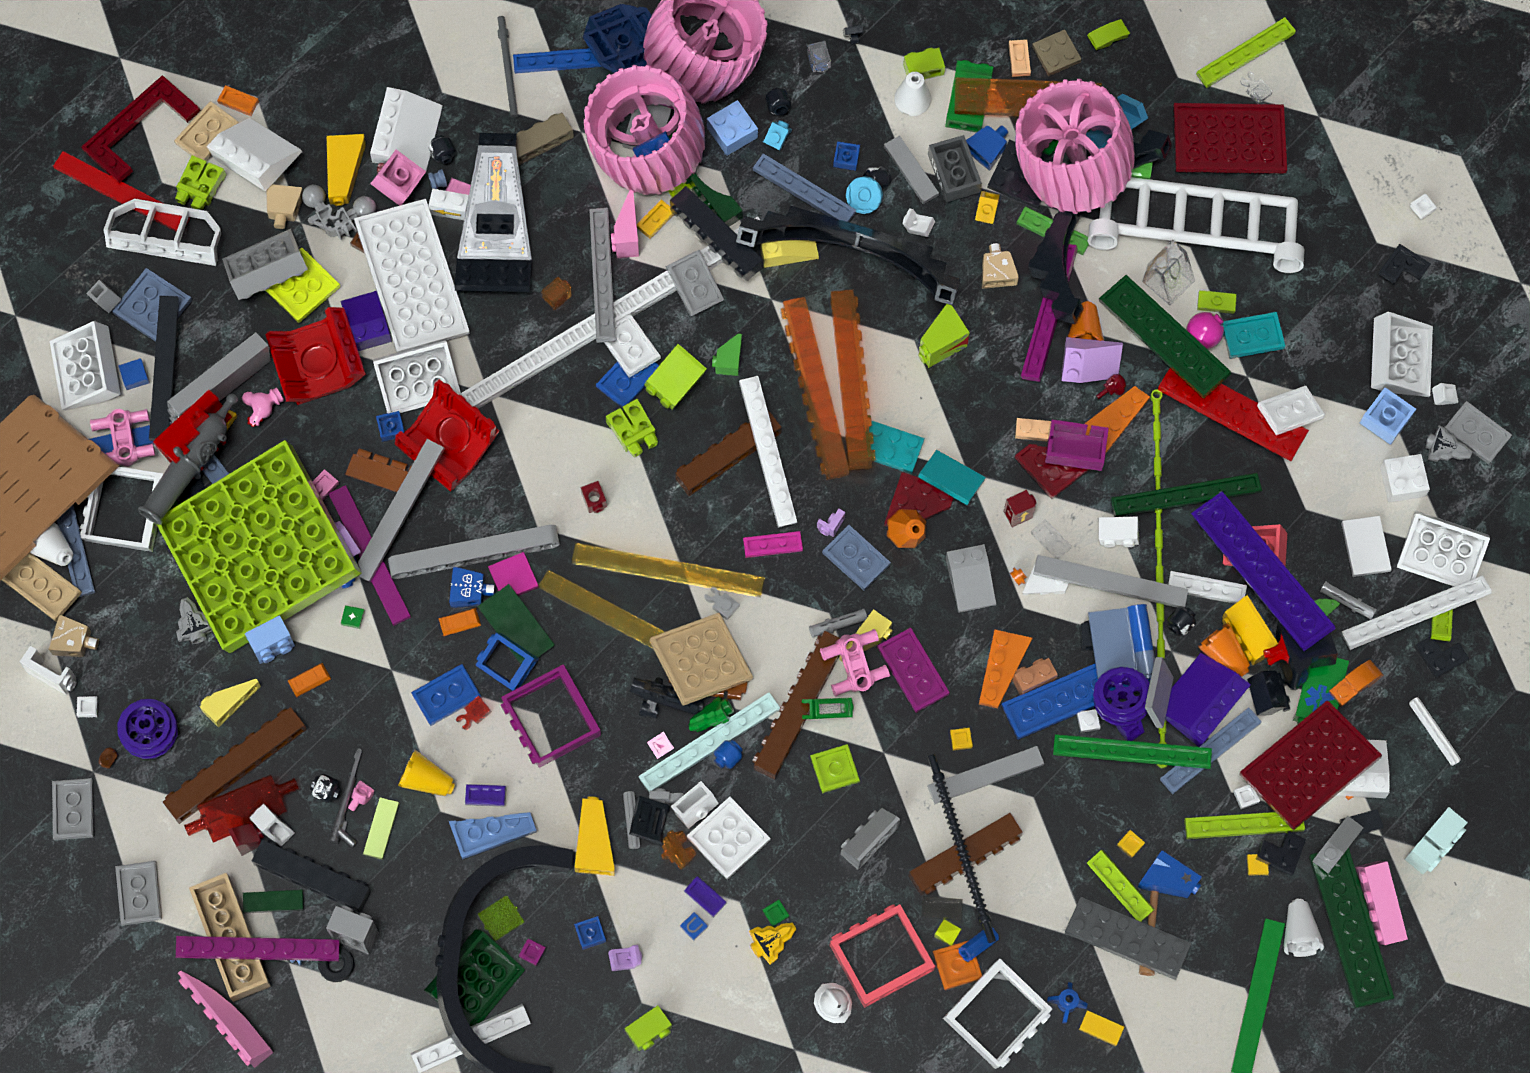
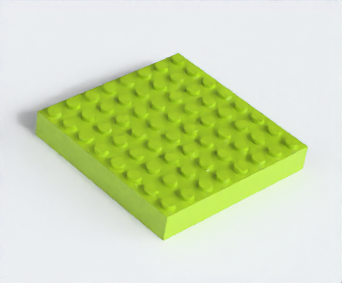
[157,440,362,653]

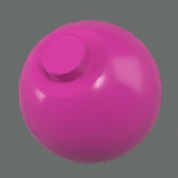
[1186,312,1224,349]

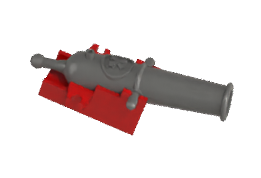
[138,390,238,525]

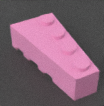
[1355,861,1408,945]

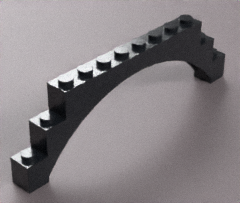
[1028,130,1172,324]
[736,206,961,305]

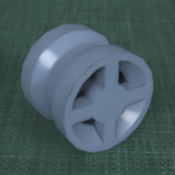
[428,169,447,189]

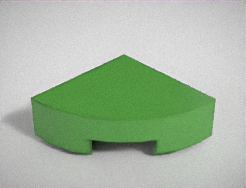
[1314,599,1340,616]

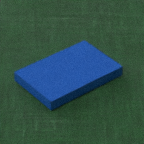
[596,362,659,408]
[411,664,481,726]

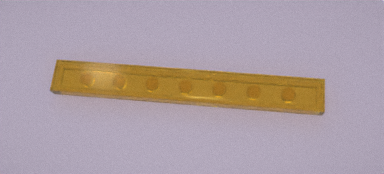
[539,570,664,648]

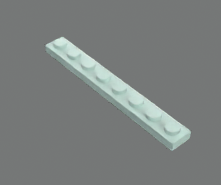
[639,693,780,794]

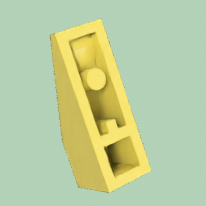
[761,240,819,268]
[839,609,893,662]
[200,679,261,727]

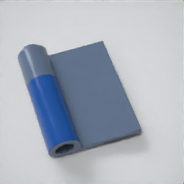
[1088,604,1155,679]

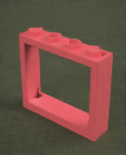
[830,904,935,1008]

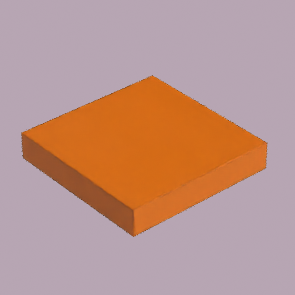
[932,941,982,990]

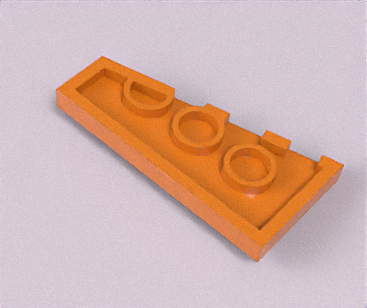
[1085,386,1150,454]
[979,630,1032,709]

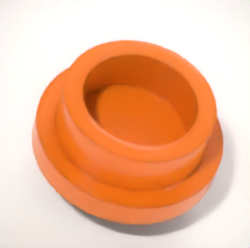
[1010,567,1027,586]

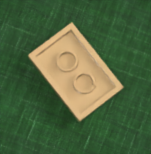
[174,101,239,161]

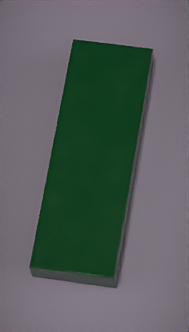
[243,890,303,914]

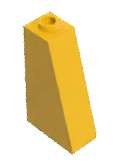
[327,134,366,206]
[575,797,615,876]

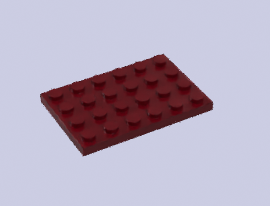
[1173,103,1287,173]
[1240,700,1382,830]

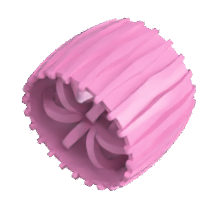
[643,0,768,104]
[584,65,705,195]
[1015,79,1135,214]

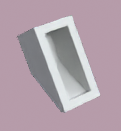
[250,804,295,847]

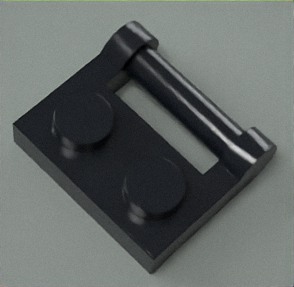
[629,796,670,845]

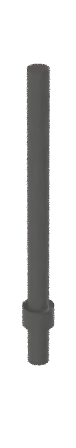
[497,16,518,118]

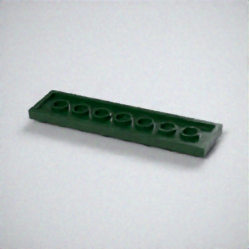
[1099,275,1231,399]
[1309,847,1394,1009]

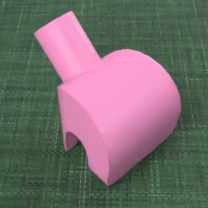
[348,781,374,811]

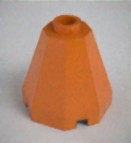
[887,509,927,548]

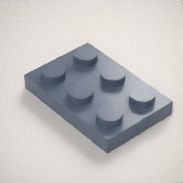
[822,525,891,591]

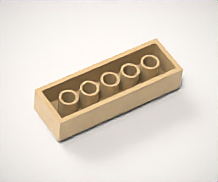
[189,873,271,1002]

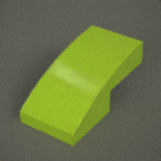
[1087,19,1130,50]

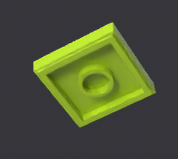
[810,744,860,793]

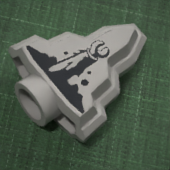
[1425,425,1472,462]
[176,597,213,644]

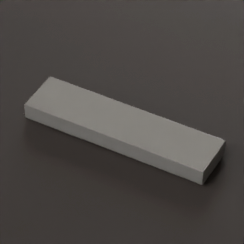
[884,135,939,204]

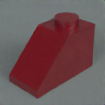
[228,824,264,856]

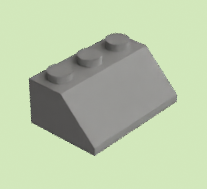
[841,808,900,870]

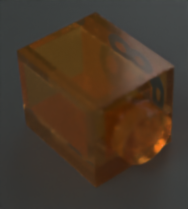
[541,277,571,310]

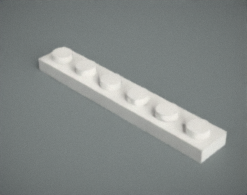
[411,1004,531,1073]

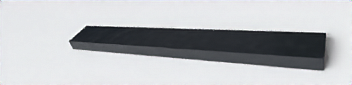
[149,296,179,441]

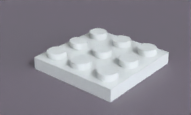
[687,797,770,880]

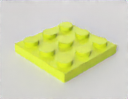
[265,248,340,323]

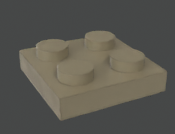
[1032,30,1082,77]

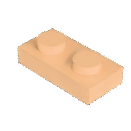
[1009,40,1031,77]
[1015,418,1051,441]

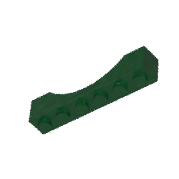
[668,129,743,227]

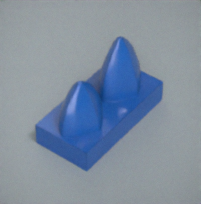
[633,131,670,157]

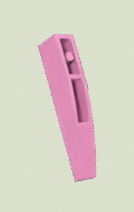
[178,971,273,1068]

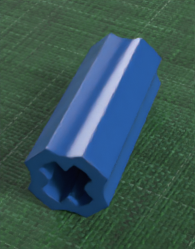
[958,927,999,962]

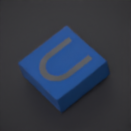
[680,912,708,941]

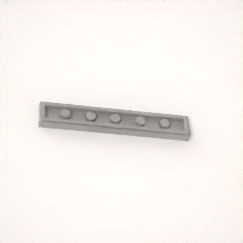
[927,746,1044,805]

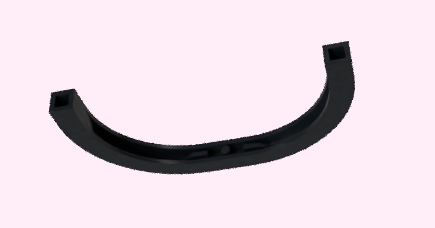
[435,845,573,1073]

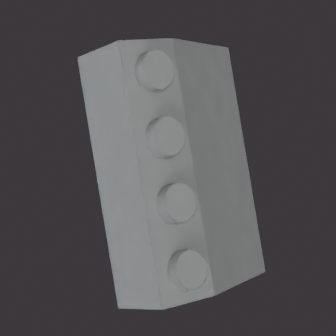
[222,229,308,300]

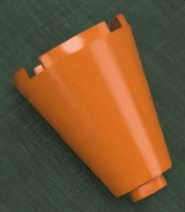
[1068,301,1104,341]
[1198,623,1250,677]

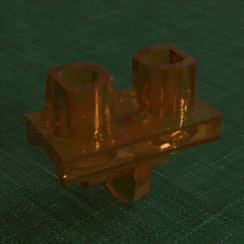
[661,830,696,870]

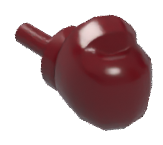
[1096,374,1126,399]

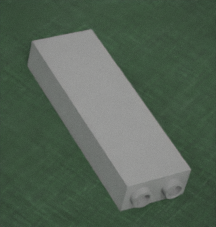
[167,332,271,423]

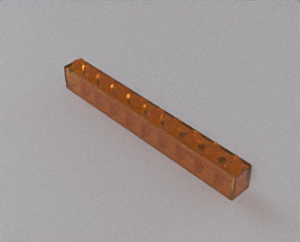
[830,290,876,470]
[780,297,849,480]

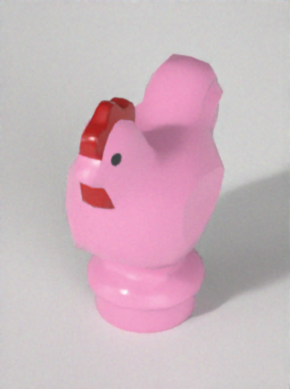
[242,388,284,427]

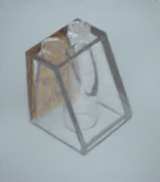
[1142,240,1195,306]

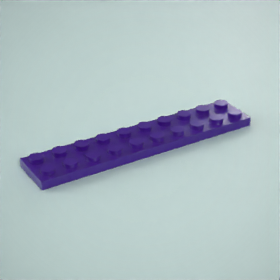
[1191,492,1336,651]

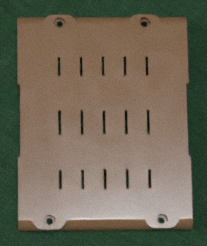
[0,395,120,580]

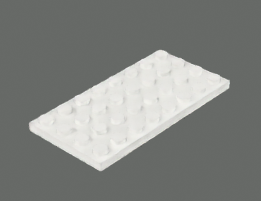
[354,199,470,353]

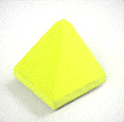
[934,919,961,946]

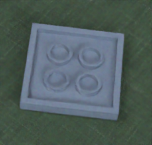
[112,268,192,342]

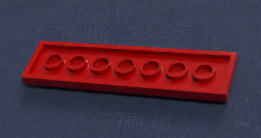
[1157,368,1309,461]

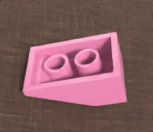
[611,190,639,258]

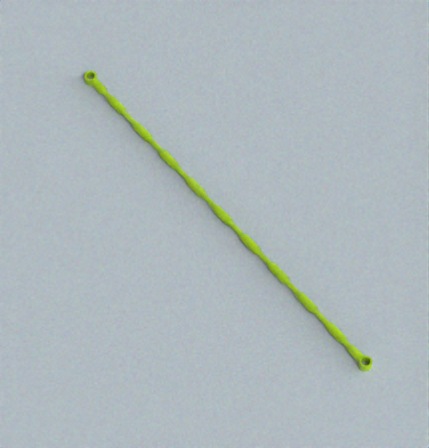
[1150,389,1168,768]

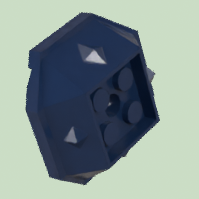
[583,4,652,73]

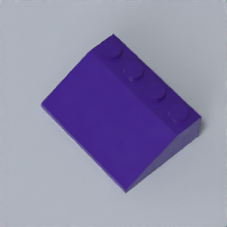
[1165,653,1251,747]

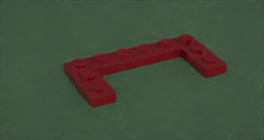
[81,75,201,183]

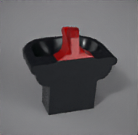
[1263,621,1338,690]

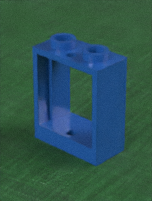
[476,633,539,691]

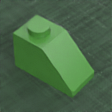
[712,334,742,376]

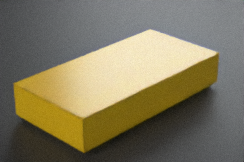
[1079,1010,1124,1046]

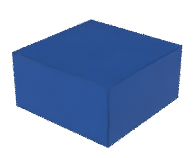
[833,142,860,171]
[118,358,149,390]
[376,411,404,442]
[574,916,606,950]

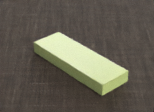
[363,798,399,860]

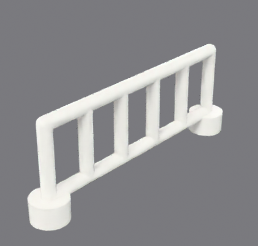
[1088,177,1304,273]

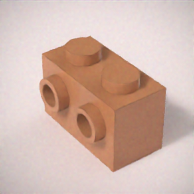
[1012,658,1058,695]

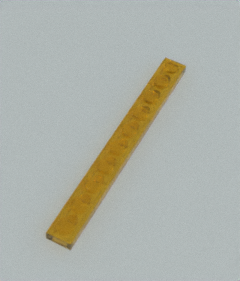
[572,543,764,598]

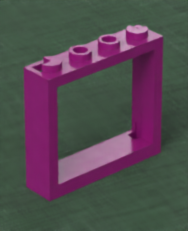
[500,664,601,768]

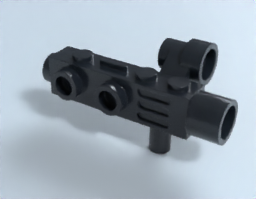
[630,677,704,719]

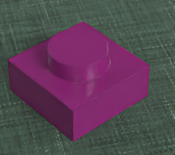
[519,939,546,967]

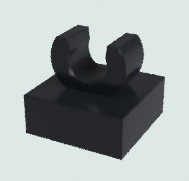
[843,25,863,45]

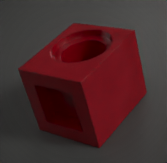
[580,481,607,513]

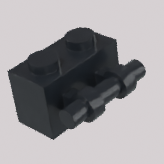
[1247,671,1291,716]

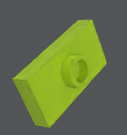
[1197,290,1236,314]
[1431,609,1453,641]

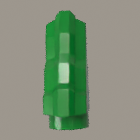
[688,696,734,732]

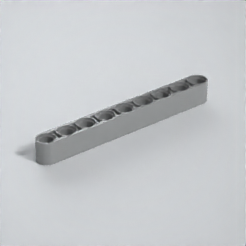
[388,525,560,579]

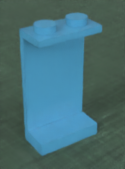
[1086,94,1148,150]

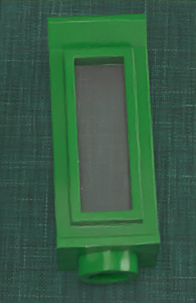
[802,698,854,719]

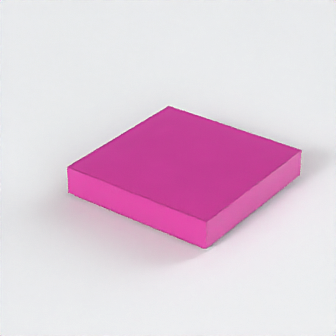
[488,552,539,596]

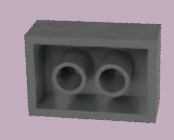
[928,135,982,203]

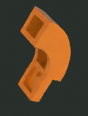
[1329,660,1384,707]

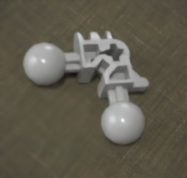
[302,185,376,241]

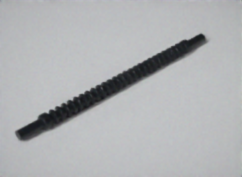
[928,754,996,943]

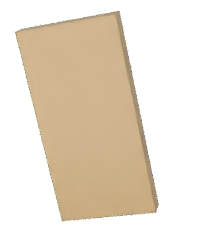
[1,552,82,622]

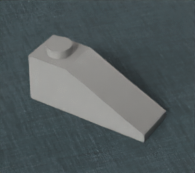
[1312,816,1363,873]

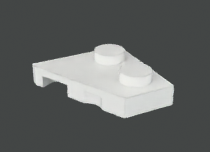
[1022,565,1069,595]

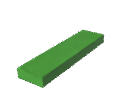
[1017,207,1089,255]

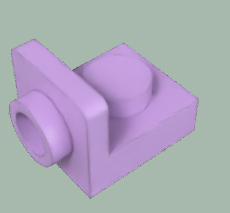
[817,509,845,537]

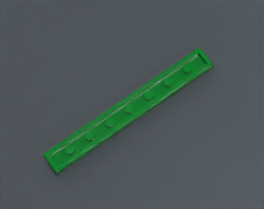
[1053,734,1212,769]
[1230,919,1285,1073]

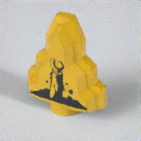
[749,923,796,965]

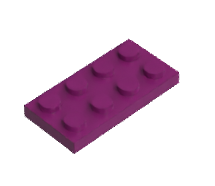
[877,628,950,713]

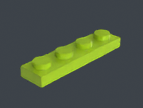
[1087,850,1155,922]

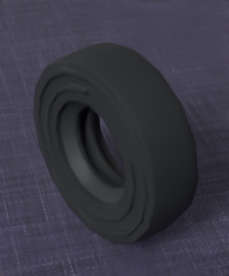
[318,946,354,982]

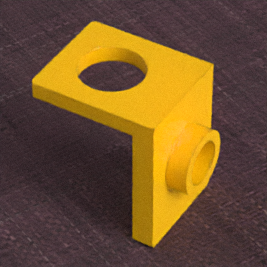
[975,191,1000,224]

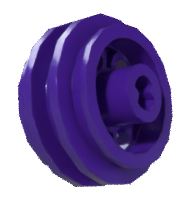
[1093,667,1150,727]
[118,699,178,759]

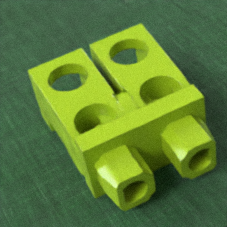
[175,155,227,210]
[606,399,658,458]

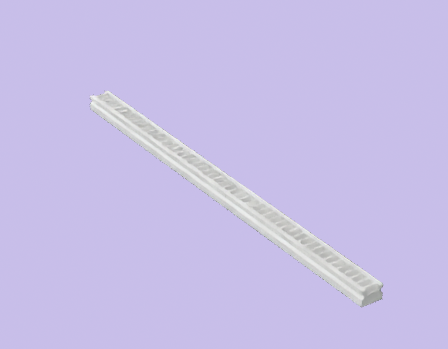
[460,217,760,409]

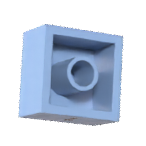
[707,100,758,156]
[1360,388,1416,445]
[245,615,295,664]

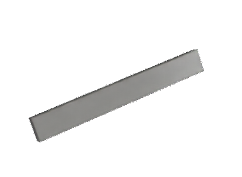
[589,208,616,343]
[357,439,445,582]
[1033,555,1188,608]

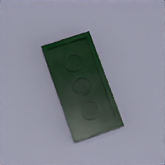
[477,584,555,665]

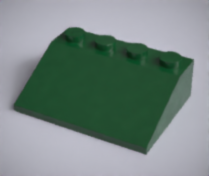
[424,929,525,1026]

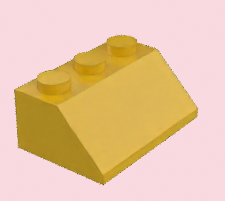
[1222,595,1278,665]

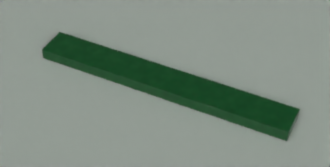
[1110,473,1262,517]

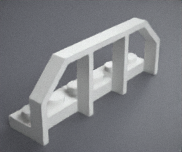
[104,199,221,266]

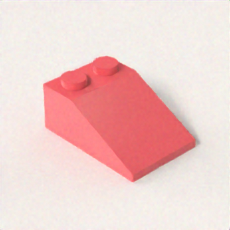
[1223,524,1287,566]

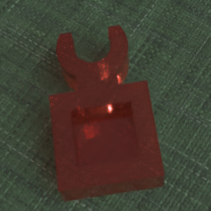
[456,696,492,730]

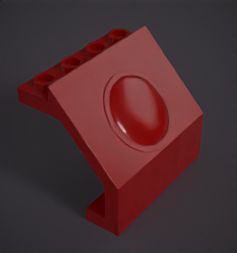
[265,307,366,405]
[395,379,500,492]

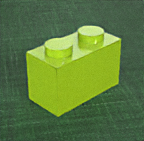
[903,48,945,80]
[625,1005,672,1051]

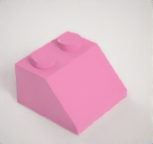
[371,149,426,206]

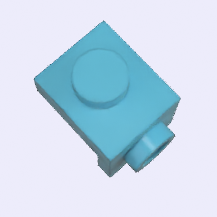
[763,120,792,150]

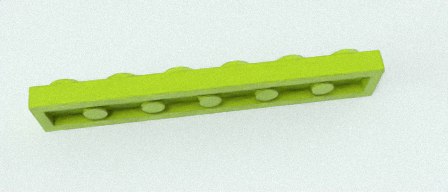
[1196,18,1296,88]
[1184,812,1305,839]

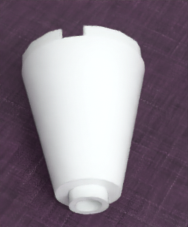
[894,72,931,116]
[30,523,73,566]
[1284,899,1324,957]

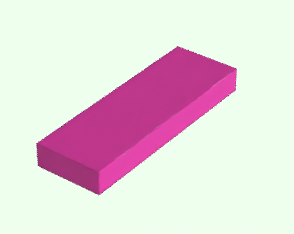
[743,531,803,558]

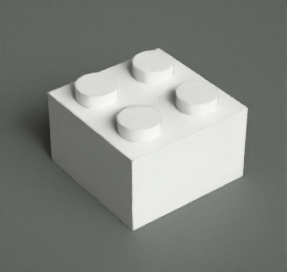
[1380,454,1430,503]

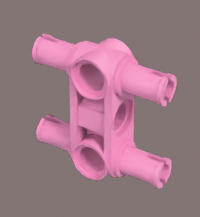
[90,409,155,466]
[820,629,890,696]

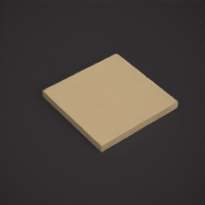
[649,613,753,706]

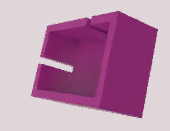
[1045,419,1109,471]

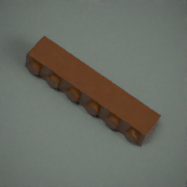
[676,410,782,496]
[908,813,1023,896]

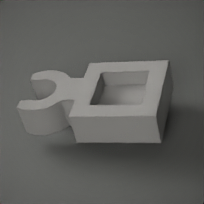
[704,587,740,620]
[649,788,683,805]

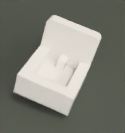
[903,209,935,237]

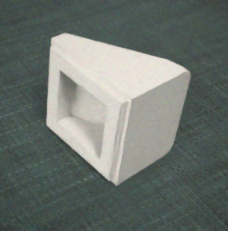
[1432,383,1458,405]

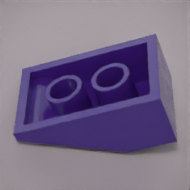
[341,291,392,351]

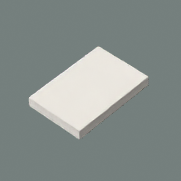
[604,314,661,378]
[1257,386,1325,435]
[1341,516,1391,577]

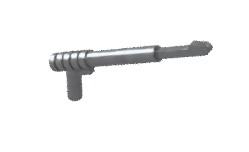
[329,749,362,848]

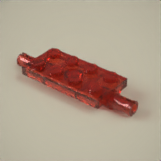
[184,774,299,842]

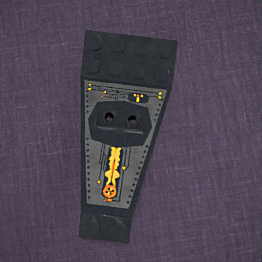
[454,133,532,292]

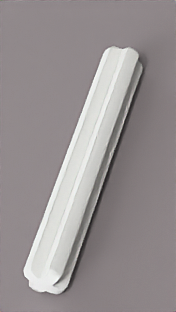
[1409,697,1461,766]

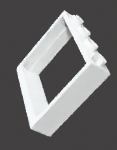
[80,467,163,552]
[943,959,1052,1069]

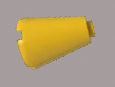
[398,750,455,796]

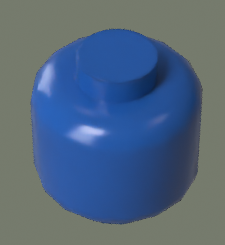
[714,740,743,769]

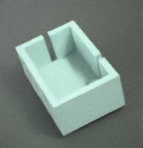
[1404,807,1468,874]

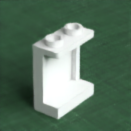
[20,646,77,695]

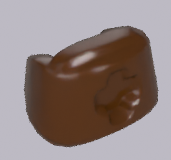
[99,747,118,769]

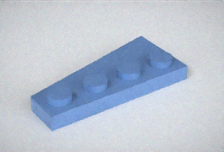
[449,812,537,859]

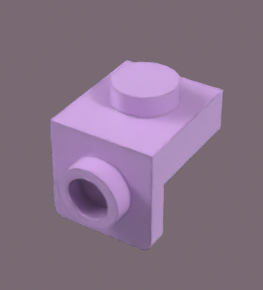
[608,945,642,971]

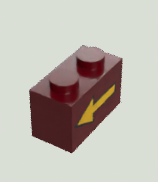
[1003,490,1037,528]

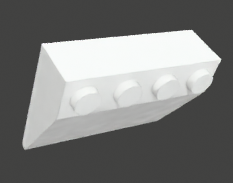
[370,87,443,172]
[207,118,302,191]
[1371,312,1433,397]
[50,321,121,411]
[372,340,461,413]
[1397,510,1490,587]
[1336,740,1389,798]

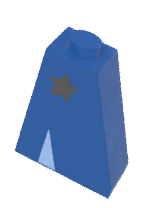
[1138,851,1202,898]

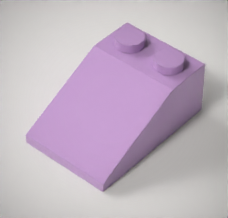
[1062,337,1123,383]

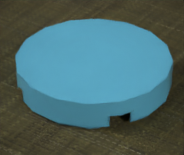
[846,176,883,214]

